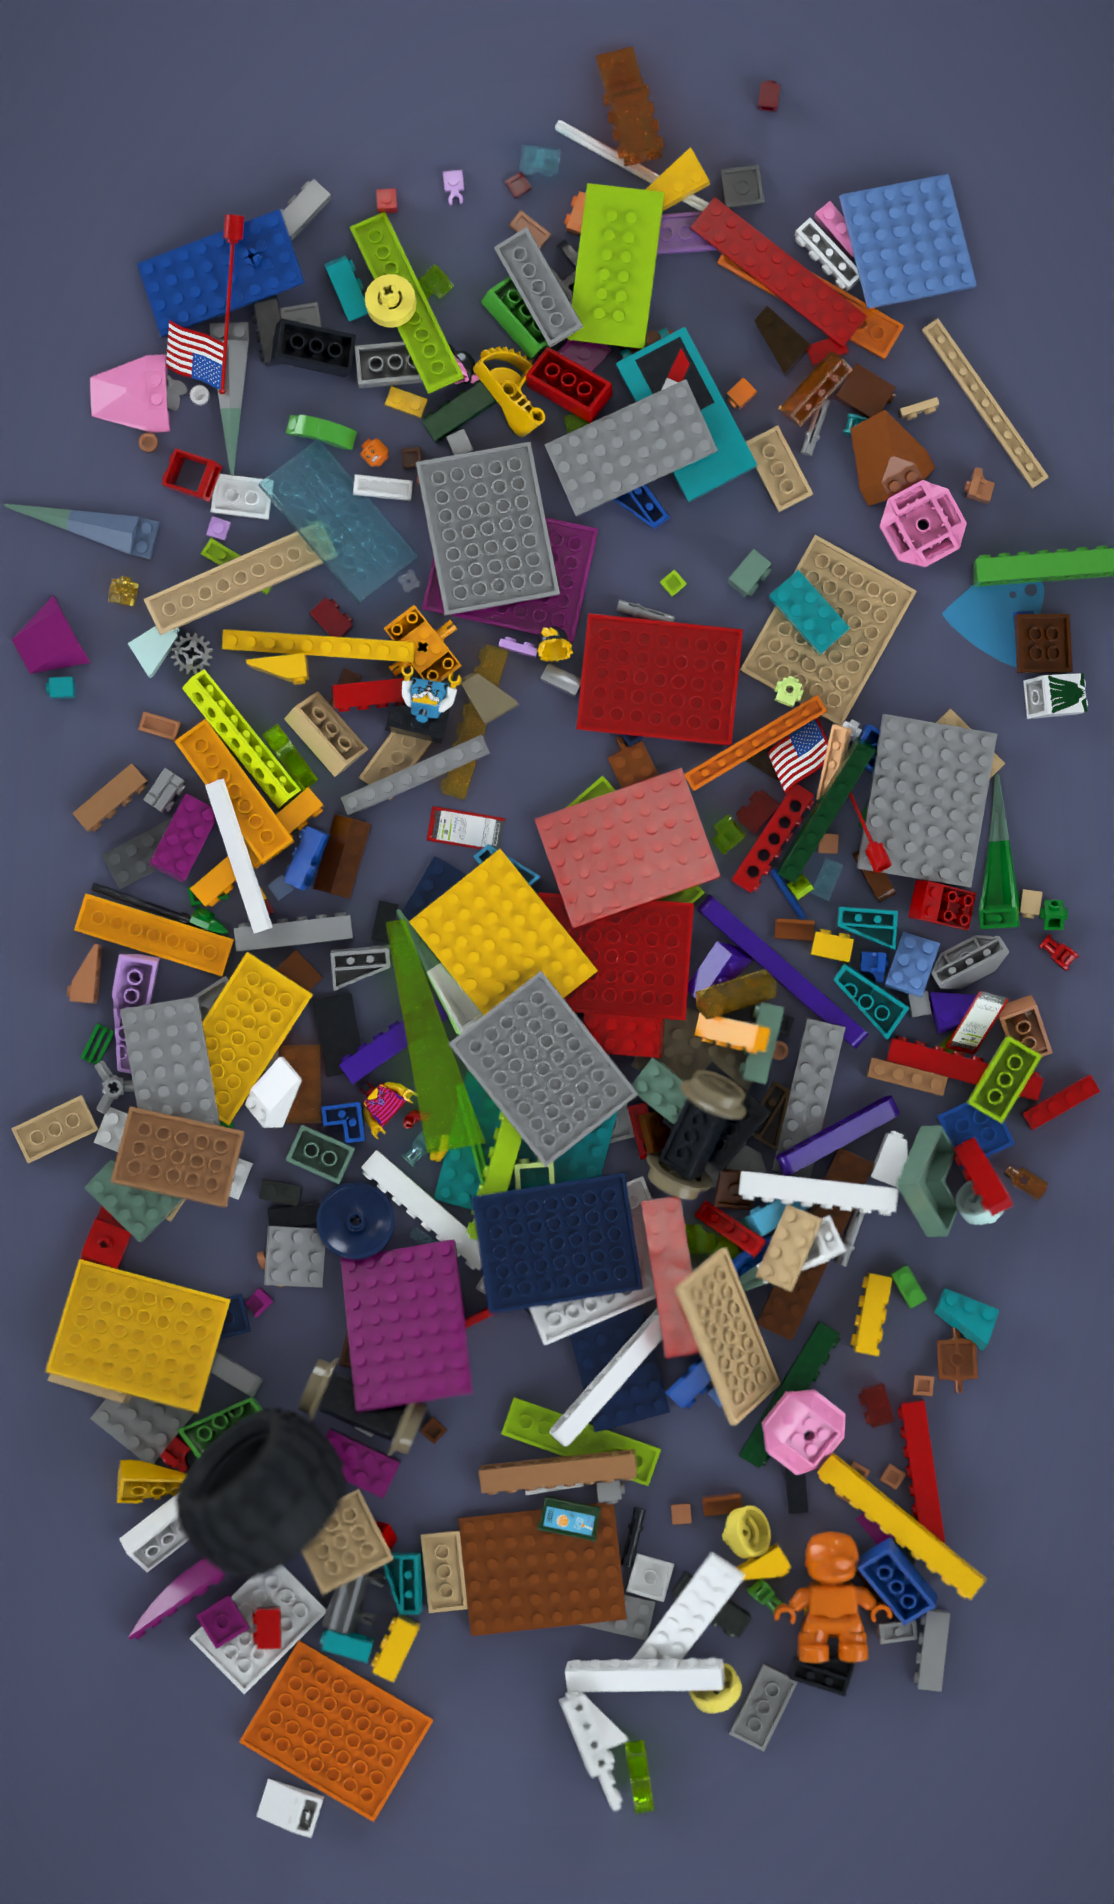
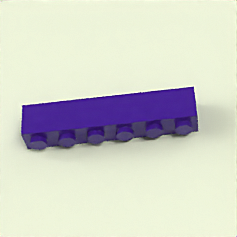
[339,998,449,1085]

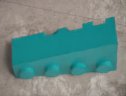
[833,962,909,1040]

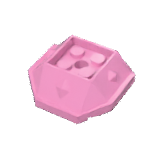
[879,480,967,568]
[762,1389,845,1475]

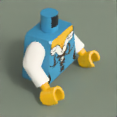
[402,666,462,723]

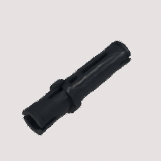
[621,1507,646,1567]

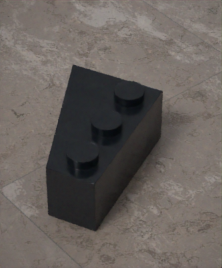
[385,706,450,744]

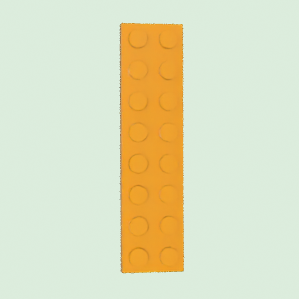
[174,719,295,864]
[74,893,234,977]

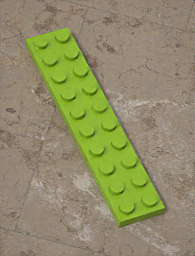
[350,212,464,394]

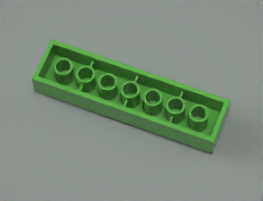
[972,546,1114,587]

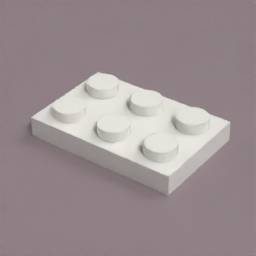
[211,474,274,520]

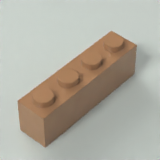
[72,763,148,832]
[865,1058,948,1096]

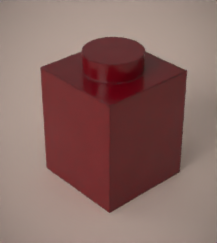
[757,80,780,112]

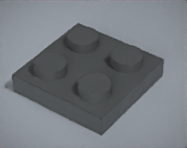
[720,164,764,209]

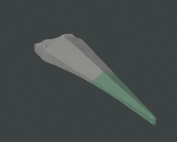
[210,322,250,476]

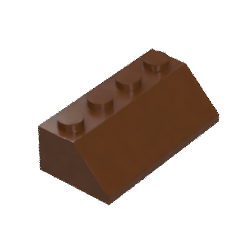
[313,814,372,900]

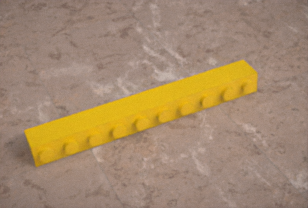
[817,1452,987,1599]

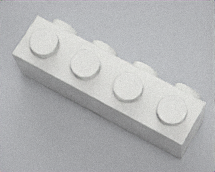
[794,218,860,292]

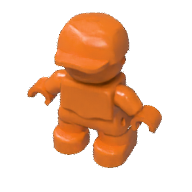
[773,1532,892,1663]

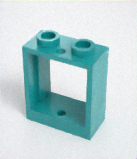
[320,1629,375,1663]

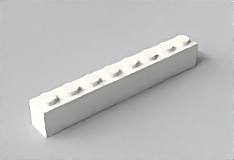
[361,1150,482,1270]
[738,1171,898,1216]
[565,1658,725,1692]

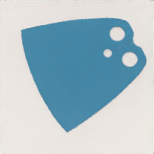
[942,582,1044,667]

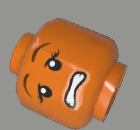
[360,438,389,467]

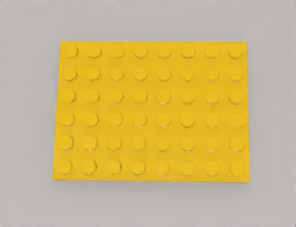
[409,848,598,1015]
[46,1259,231,1413]

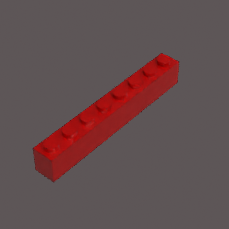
[885,1036,1044,1101]
[897,1399,946,1544]

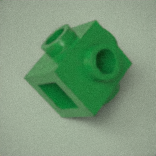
[1039,900,1068,930]

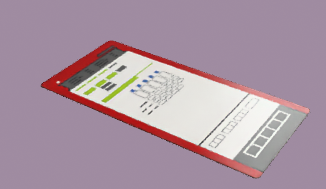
[427,806,505,850]
[945,991,1009,1055]

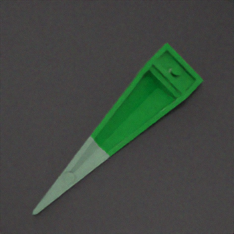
[979,773,1020,929]

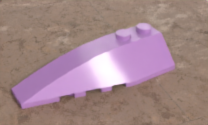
[112,954,160,1074]

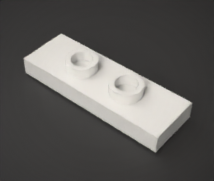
[353,474,413,501]

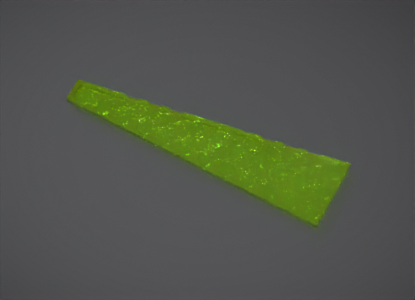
[386,919,485,1154]

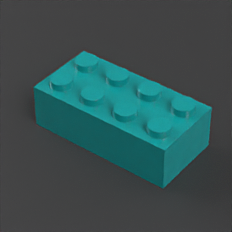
[768,570,850,656]

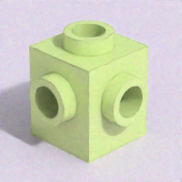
[774,676,804,708]

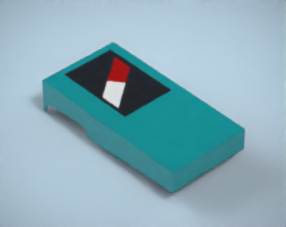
[616,327,758,503]

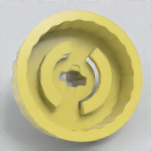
[365,274,417,328]
[722,1505,771,1559]
[689,1663,742,1713]

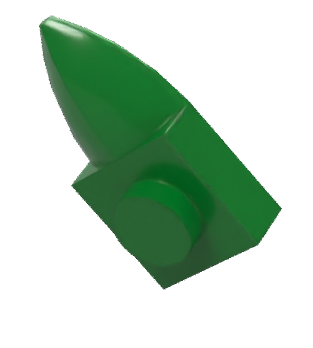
[190,907,229,933]

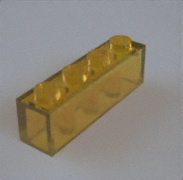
[696,969,777,1020]

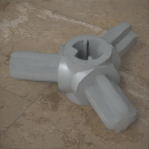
[94,1060,134,1114]

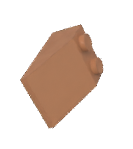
[67,944,103,1004]
[998,995,1053,1057]

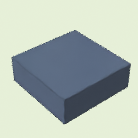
[267,874,294,901]

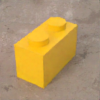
[810,929,854,963]

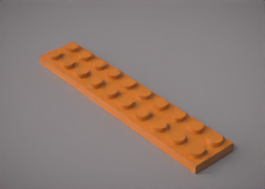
[717,254,904,360]

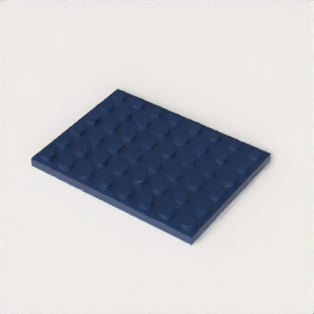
[471,1173,643,1314]

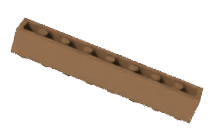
[479,1449,638,1495]

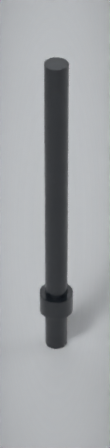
[92,883,202,929]

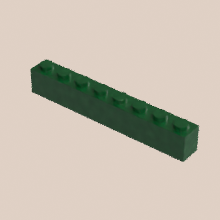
[777,737,875,883]
[738,1321,841,1468]

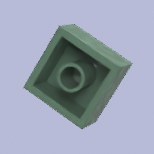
[727,549,772,598]

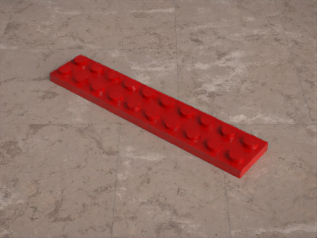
[690,197,867,348]

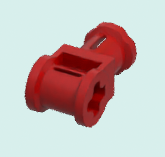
[1038,934,1079,971]

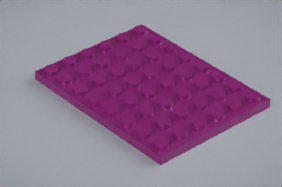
[422,517,598,643]
[341,1239,473,1412]

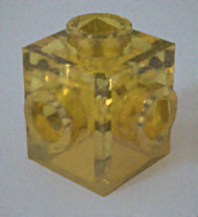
[108,576,139,606]

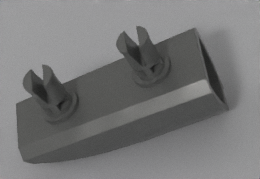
[322,1571,387,1634]

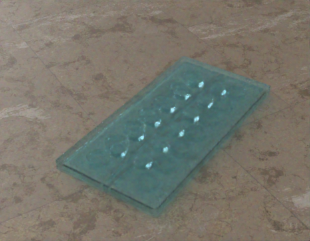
[258,440,418,604]

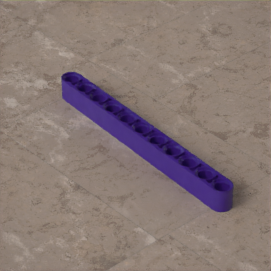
[697,894,869,1049]

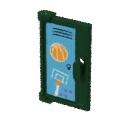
[537,1496,601,1542]

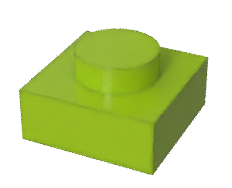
[660,569,687,597]
[787,873,814,900]

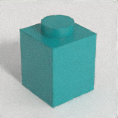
[46,677,75,699]

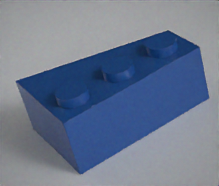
[613,484,671,529]

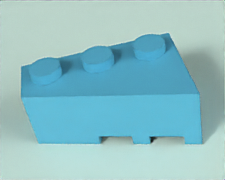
[739,1199,811,1237]

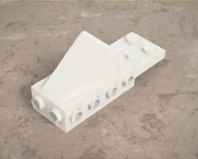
[558,1691,628,1811]

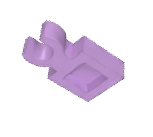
[443,170,464,206]

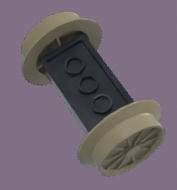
[647,1070,746,1200]
[298,1357,428,1456]

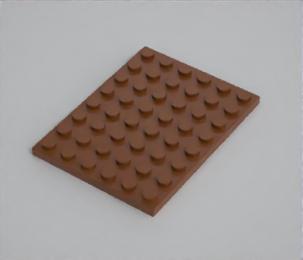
[458,1502,627,1636]

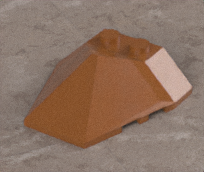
[850,410,936,506]

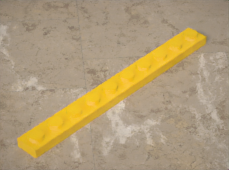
[222,629,415,662]

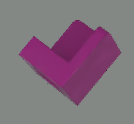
[245,1287,274,1318]

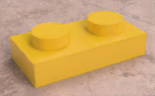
[385,386,428,418]

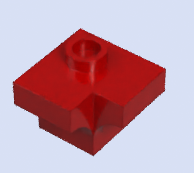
[160,1435,191,1473]

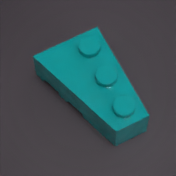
[837,907,898,951]

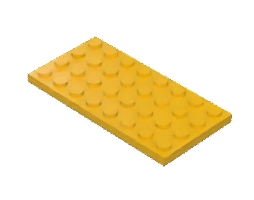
[203,952,313,1125]

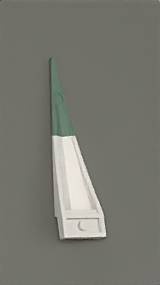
[396,909,484,1035]
[738,1215,846,1291]

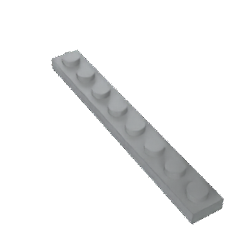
[341,735,490,816]

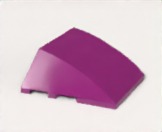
[12,595,91,674]

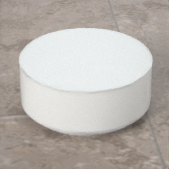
[190,385,210,405]

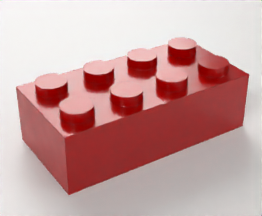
[525,347,613,423]
[583,1013,665,1058]

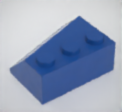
[284,826,331,891]
[666,1356,712,1409]

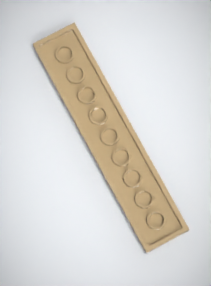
[144,521,337,635]

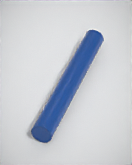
[769,867,807,920]

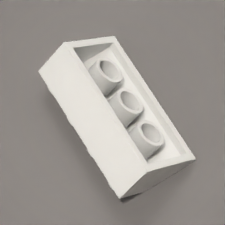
[119,1493,188,1572]

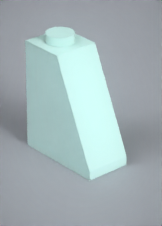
[128,626,180,678]

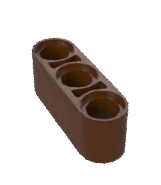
[852,850,896,903]

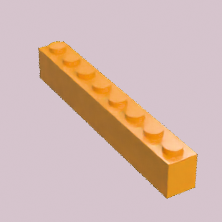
[190,787,324,907]

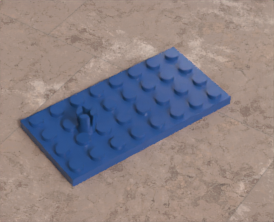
[137,209,305,337]

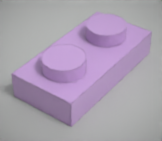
[498,637,538,658]

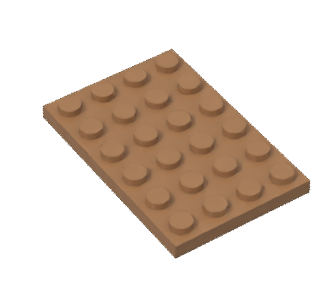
[111,1106,245,1208]

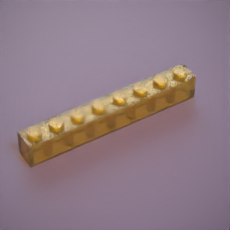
[440,644,509,801]

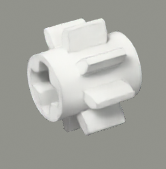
[842,719,862,742]

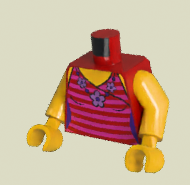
[359,1081,418,1140]

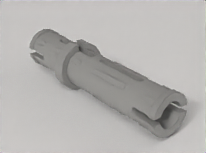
[801,397,830,456]
[616,599,675,622]
[835,1208,866,1267]

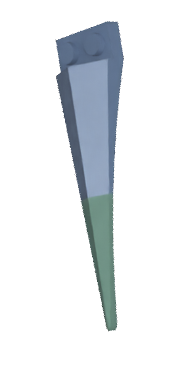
[4,504,160,560]

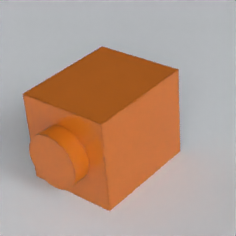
[726,377,757,410]

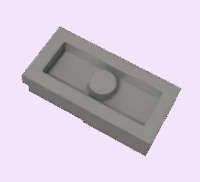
[876,1620,918,1644]

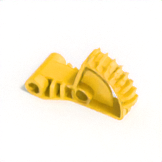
[473,346,545,437]

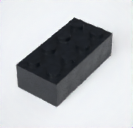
[271,319,356,377]

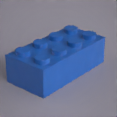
[857,1537,937,1626]

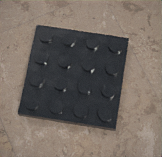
[662,1062,772,1172]

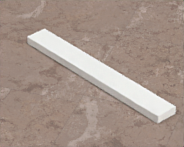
[205,779,272,934]

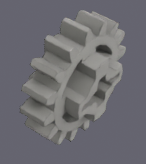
[171,633,213,675]

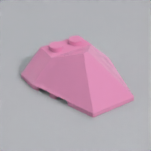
[90,354,170,433]

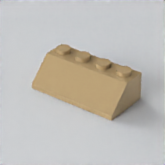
[284,691,368,777]

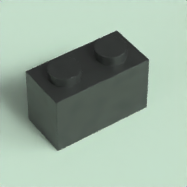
[259,1179,303,1206]

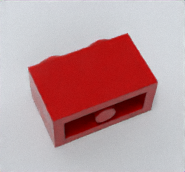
[253,1607,282,1649]

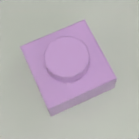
[206,516,231,541]

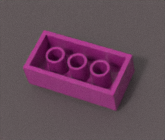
[148,793,216,883]
[326,1428,401,1499]

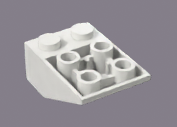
[257,1778,324,1838]

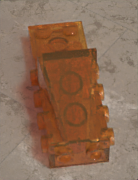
[595,46,664,167]

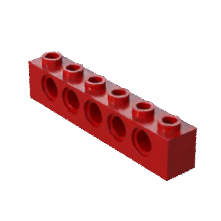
[731,784,815,894]

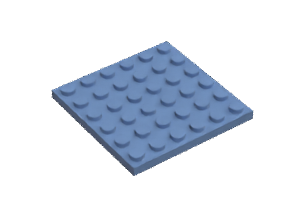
[839,174,977,309]

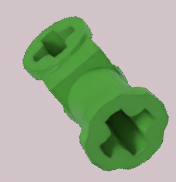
[746,1578,786,1615]

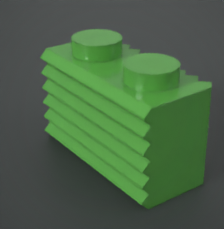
[890,1265,927,1308]

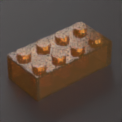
[281,1045,323,1124]

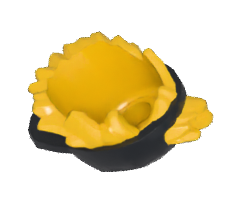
[537,626,573,662]

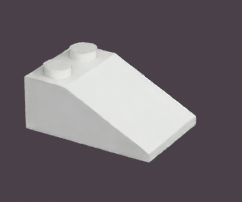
[245,1057,302,1128]

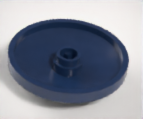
[316,1182,395,1260]

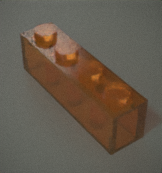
[779,351,853,427]

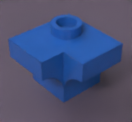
[859,952,889,983]

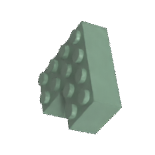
[896,1125,958,1237]
[84,1159,184,1242]

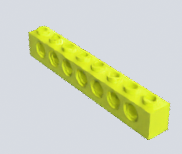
[182,669,301,809]

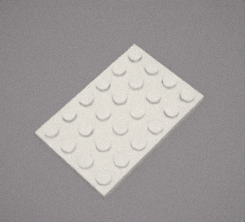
[189,1565,327,1694]

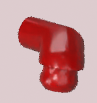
[403,1110,430,1129]

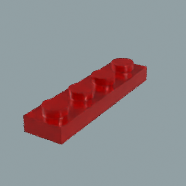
[694,1200,766,1258]

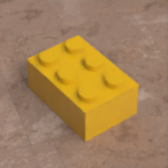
[371,1614,420,1682]

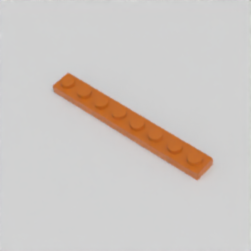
[684,695,827,792]

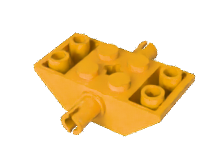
[383,605,462,682]

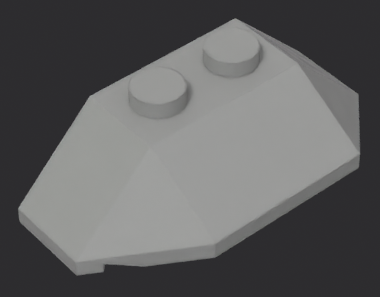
[931,935,1009,989]

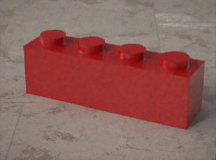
[331,678,406,712]
[1020,1074,1101,1130]
[953,1137,1013,1217]

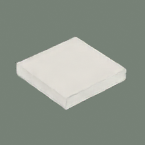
[626,1553,675,1602]

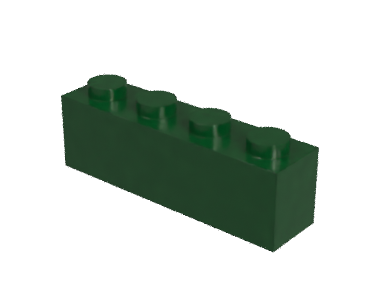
[422,379,497,444]

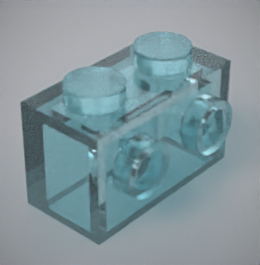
[519,144,561,177]

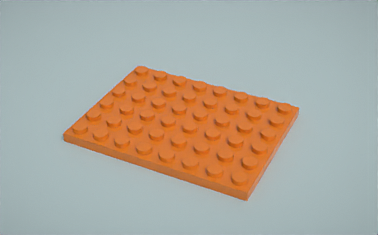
[239,1640,434,1822]

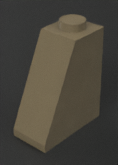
[461,673,519,725]

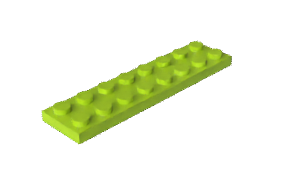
[501,1397,661,1486]

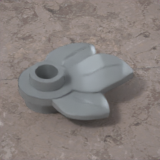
[166,375,187,411]

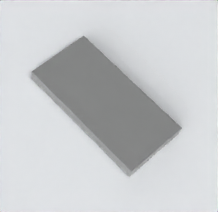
[729,1663,798,1751]

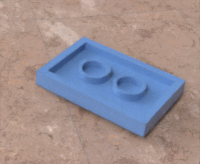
[885,932,940,998]

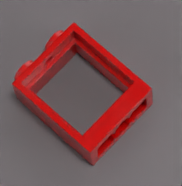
[162,448,223,502]

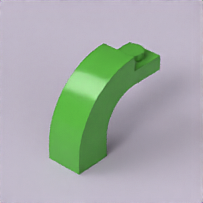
[286,414,357,450]

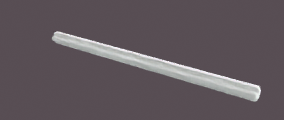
[555,120,709,211]

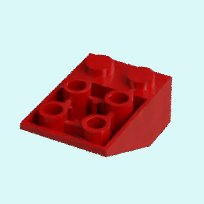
[908,880,976,931]

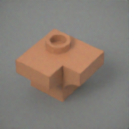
[964,467,995,504]

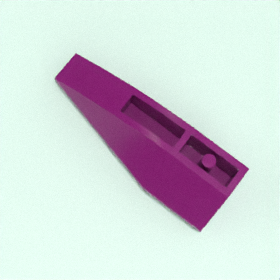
[128,1558,226,1640]

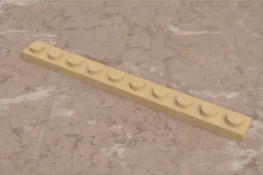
[922,319,1048,489]

